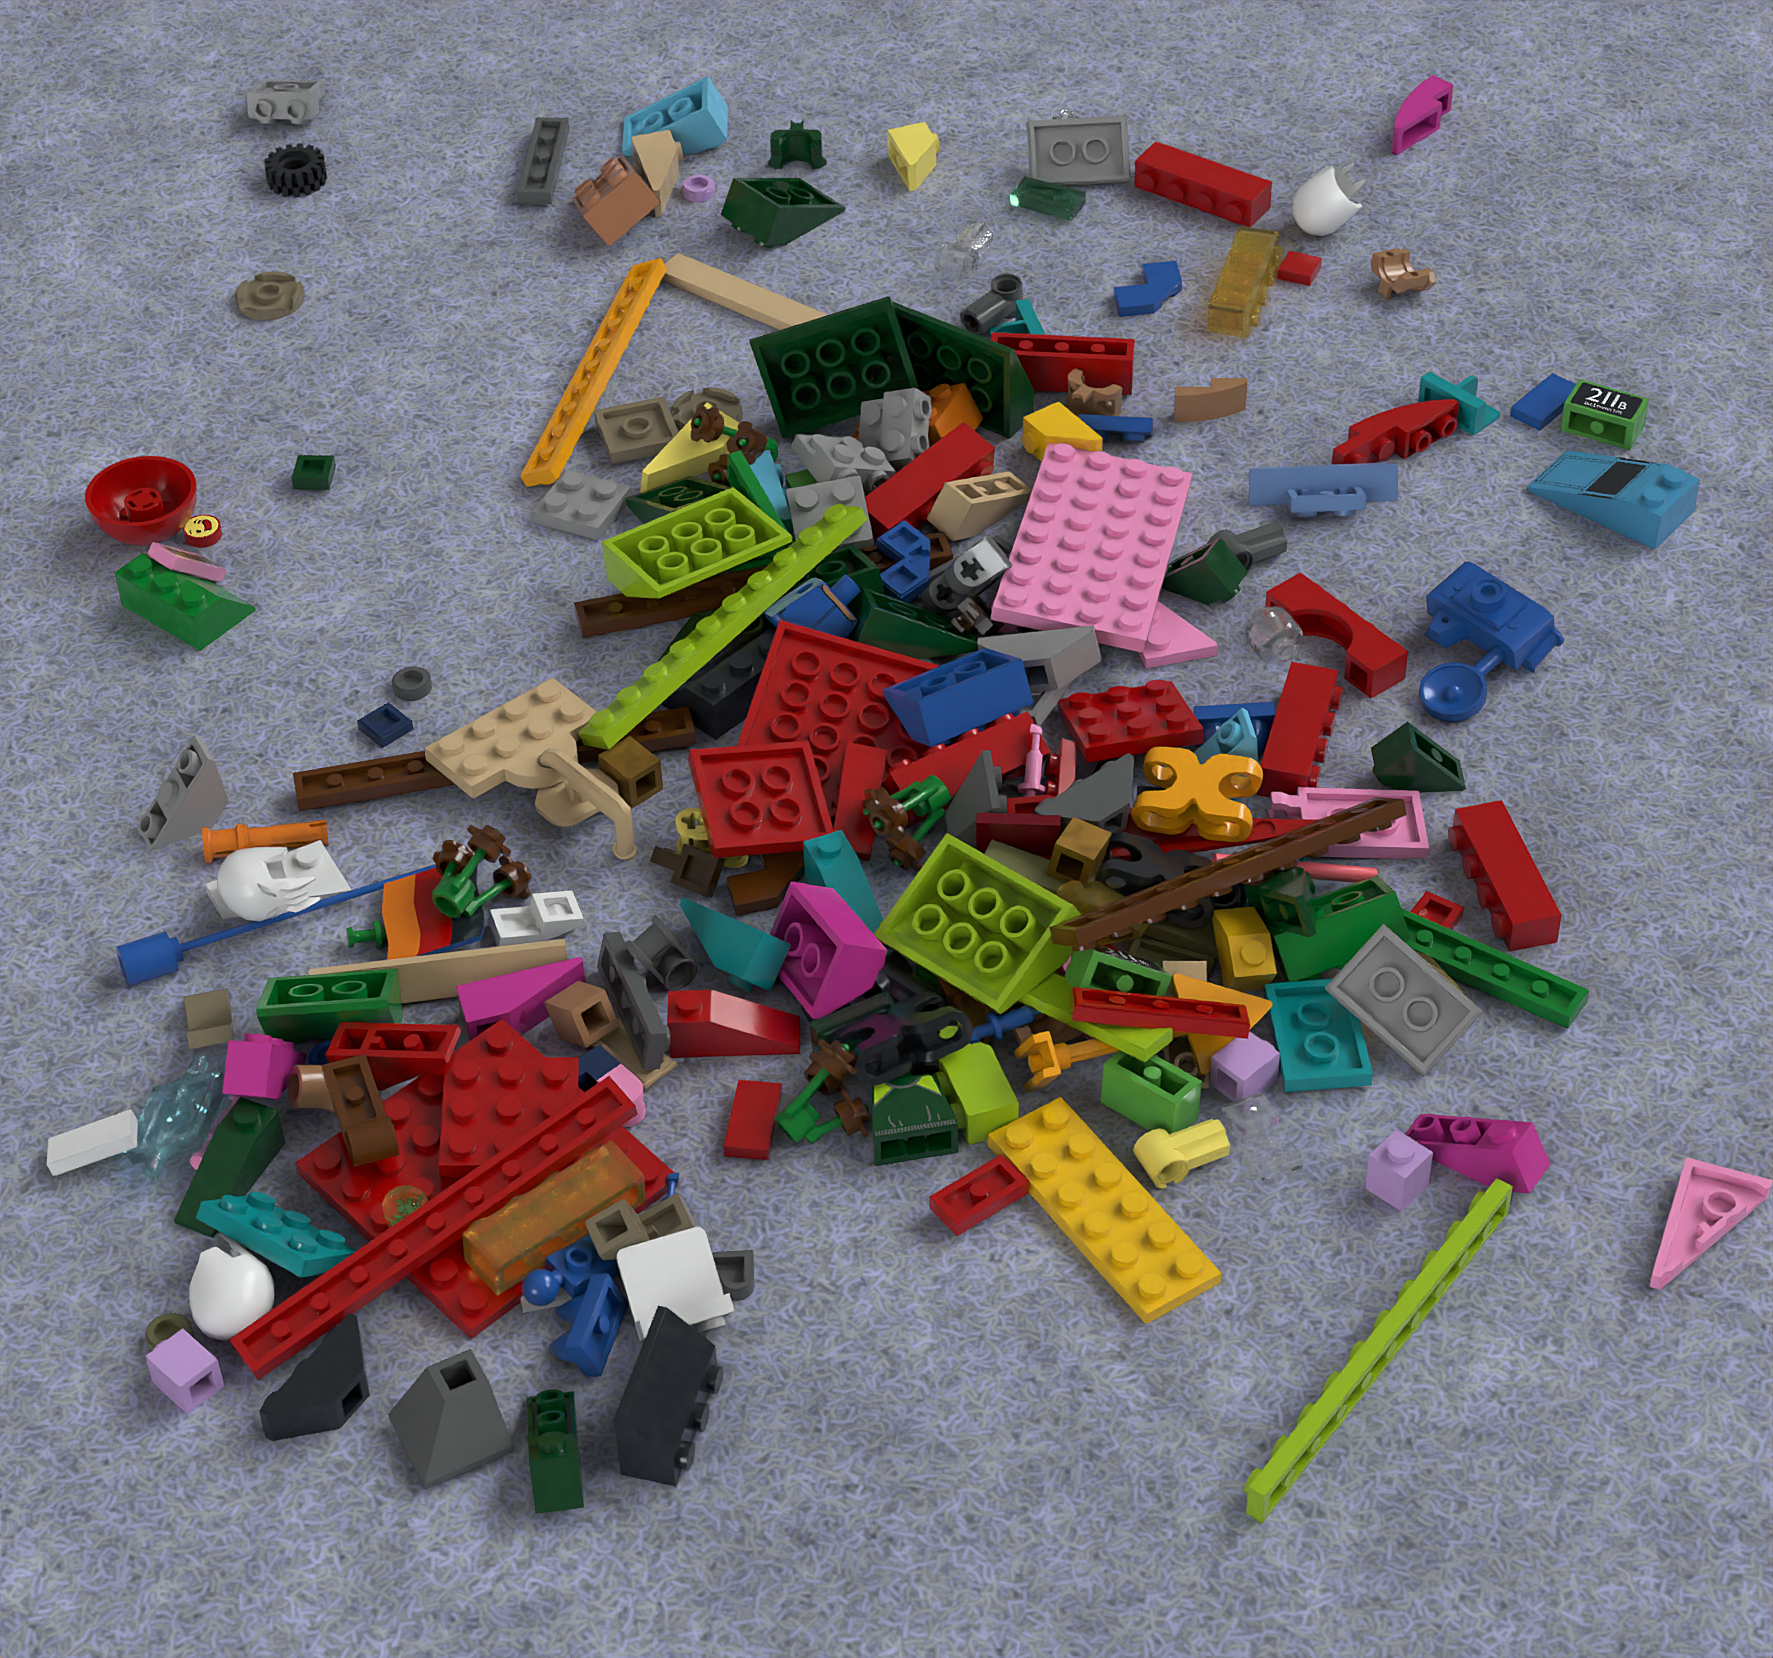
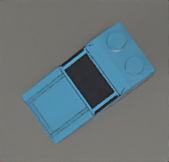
[1526,450,1700,550]

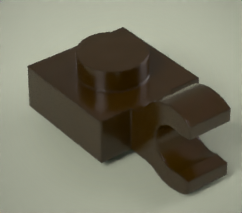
[951,596,1005,635]
[650,844,726,898]

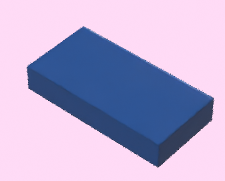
[1510,373,1576,431]

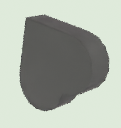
[712,1250,755,1301]

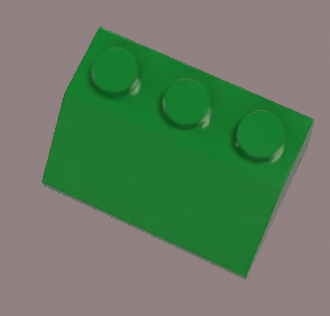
[114,553,256,651]
[1265,875,1411,982]
[256,969,403,1045]

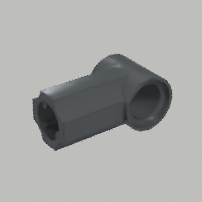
[960,273,1023,335]
[1207,521,1287,571]

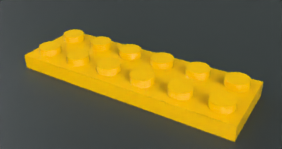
[988,1097,1222,1324]

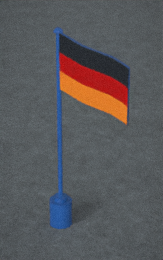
[116,852,485,987]

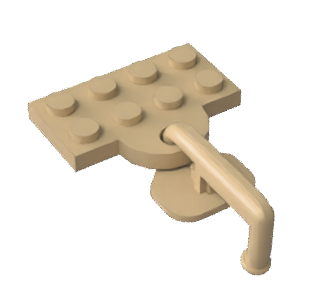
[424,678,637,860]

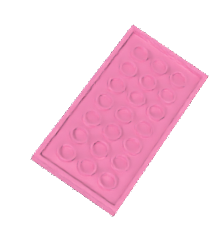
[991,443,1193,653]

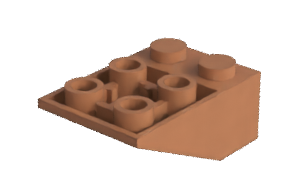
[572,155,661,247]

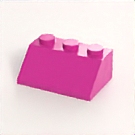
[770,882,888,1020]

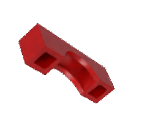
[1264,572,1408,699]

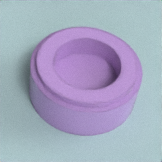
[682,175,715,202]

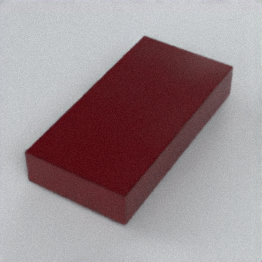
[976,813,1061,855]

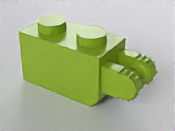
[933,1025,1019,1145]

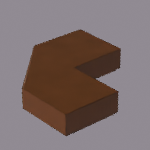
[726,851,805,916]

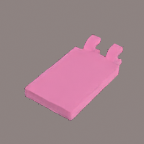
[1267,787,1429,859]

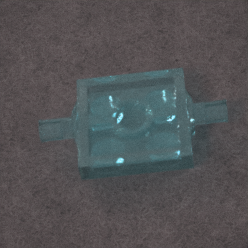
[123,1054,225,1180]

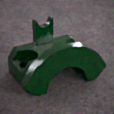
[768,120,827,169]

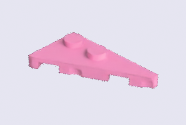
[1138,601,1218,669]
[1649,1157,1773,1290]

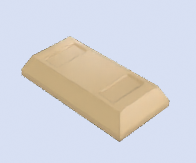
[590,1018,677,1090]

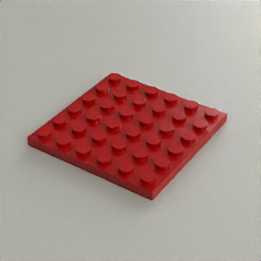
[295,1019,678,1339]

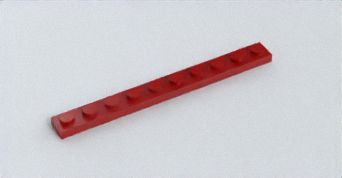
[229,1076,638,1380]

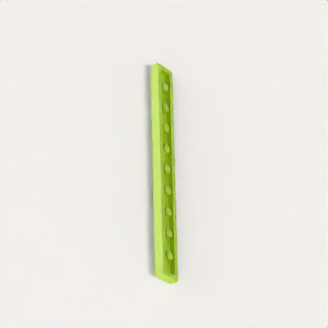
[578,504,868,750]
[1244,1178,1513,1523]

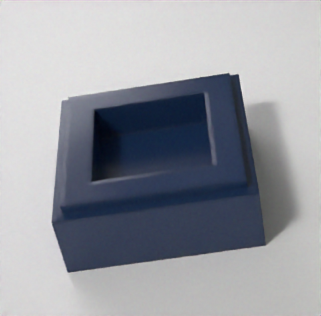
[357,702,414,748]

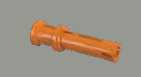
[202,819,329,864]

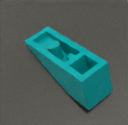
[803,830,888,948]
[679,897,791,992]

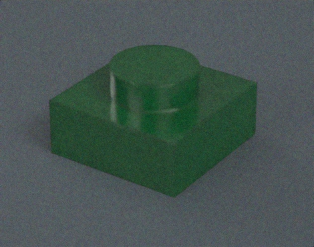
[292,455,336,490]

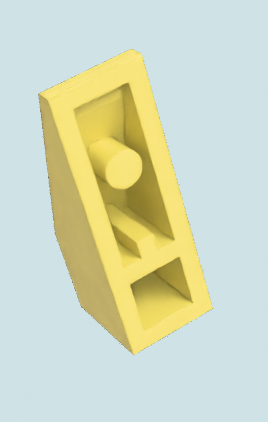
[640,403,739,493]

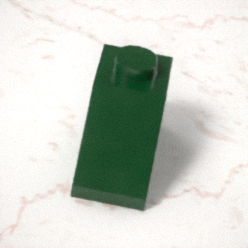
[1162,537,1248,605]
[1371,721,1466,793]

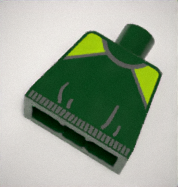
[872,1070,958,1166]

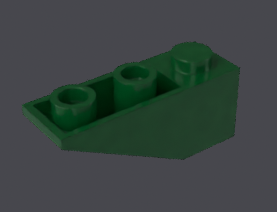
[527,1389,584,1514]

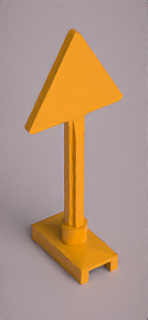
[1014,973,1273,1093]

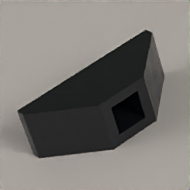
[259,1313,370,1441]

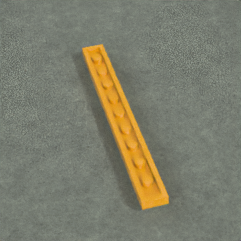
[520,258,667,487]

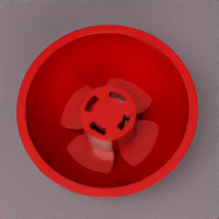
[85,456,197,546]

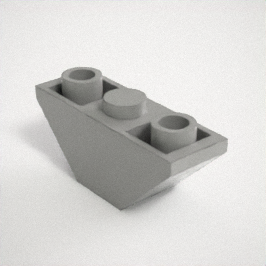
[977,625,1101,692]
[138,735,229,851]

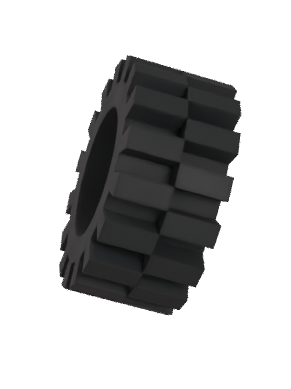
[264,143,327,198]

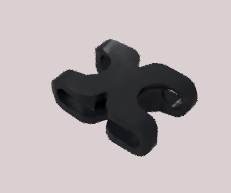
[1094,831,1215,929]
[830,991,973,1086]

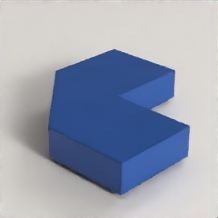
[1114,261,1182,317]
[877,520,930,603]

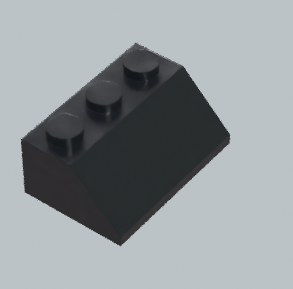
[661,628,775,740]
[613,1306,723,1486]

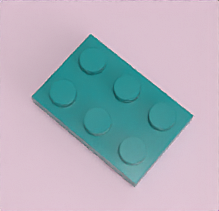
[1264,979,1373,1092]
[196,1191,357,1277]

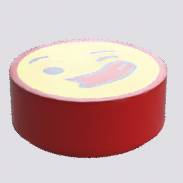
[183,514,222,548]

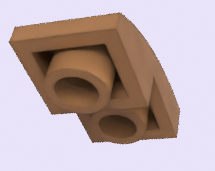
[1174,378,1247,423]

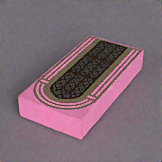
[147,542,227,582]

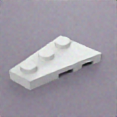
[205,840,354,919]

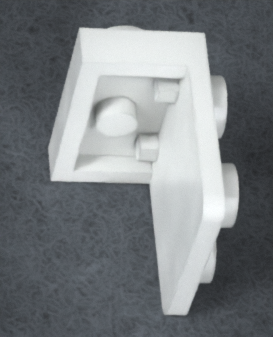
[616,1227,734,1341]

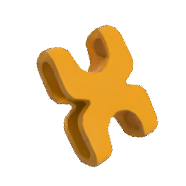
[1131,747,1263,842]

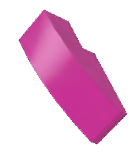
[1392,75,1453,155]

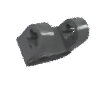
[921,534,1013,616]

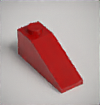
[667,990,800,1058]
[326,1022,461,1091]

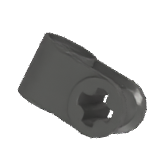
[624,915,697,991]

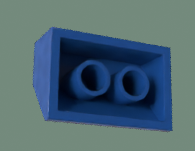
[883,648,1034,748]

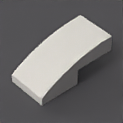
[488,890,584,947]

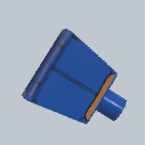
[763,574,861,639]

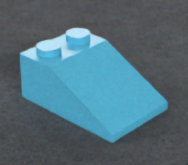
[622,76,728,156]

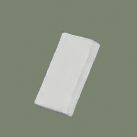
[47,1109,138,1176]

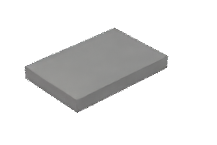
[1026,115,1131,188]
[1325,924,1483,1077]

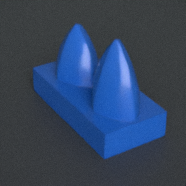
[1193,702,1275,754]
[549,1273,628,1377]

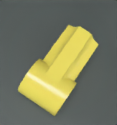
[1133,1119,1230,1189]

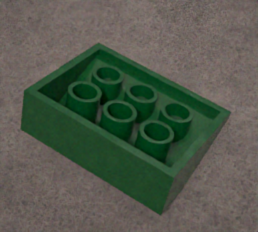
[749,296,920,439]
[892,301,1034,439]

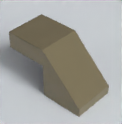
[183,988,235,1049]
[584,1193,696,1260]

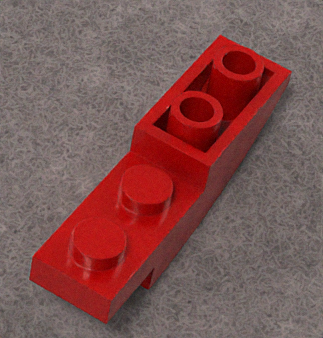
[1332,399,1459,465]

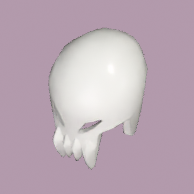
[1292,163,1366,236]
[217,847,321,921]
[189,1233,274,1341]

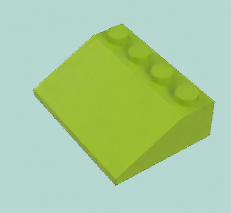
[601,487,793,599]
[874,833,1081,1014]

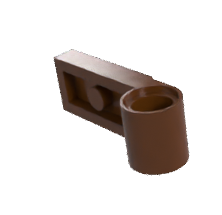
[322,1054,399,1167]

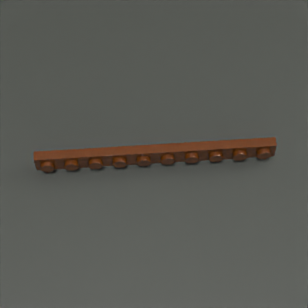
[574,532,953,638]
[293,706,697,811]
[1049,797,1407,951]

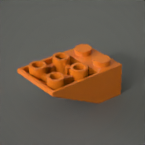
[851,383,983,448]

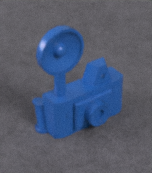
[1419,561,1564,722]

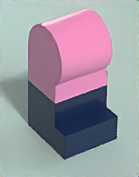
[578,1045,646,1127]

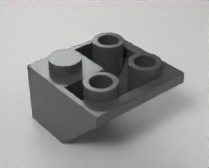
[945,750,1007,854]
[388,1349,514,1490]

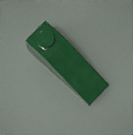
[1242,866,1317,937]
[174,1097,285,1238]

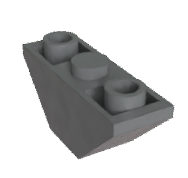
[1034,753,1134,834]

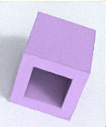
[1209,1031,1280,1108]
[1365,1129,1433,1211]
[145,1329,224,1414]

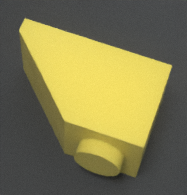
[887,122,940,191]

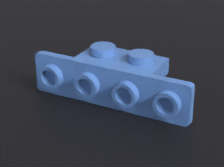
[1249,462,1398,518]

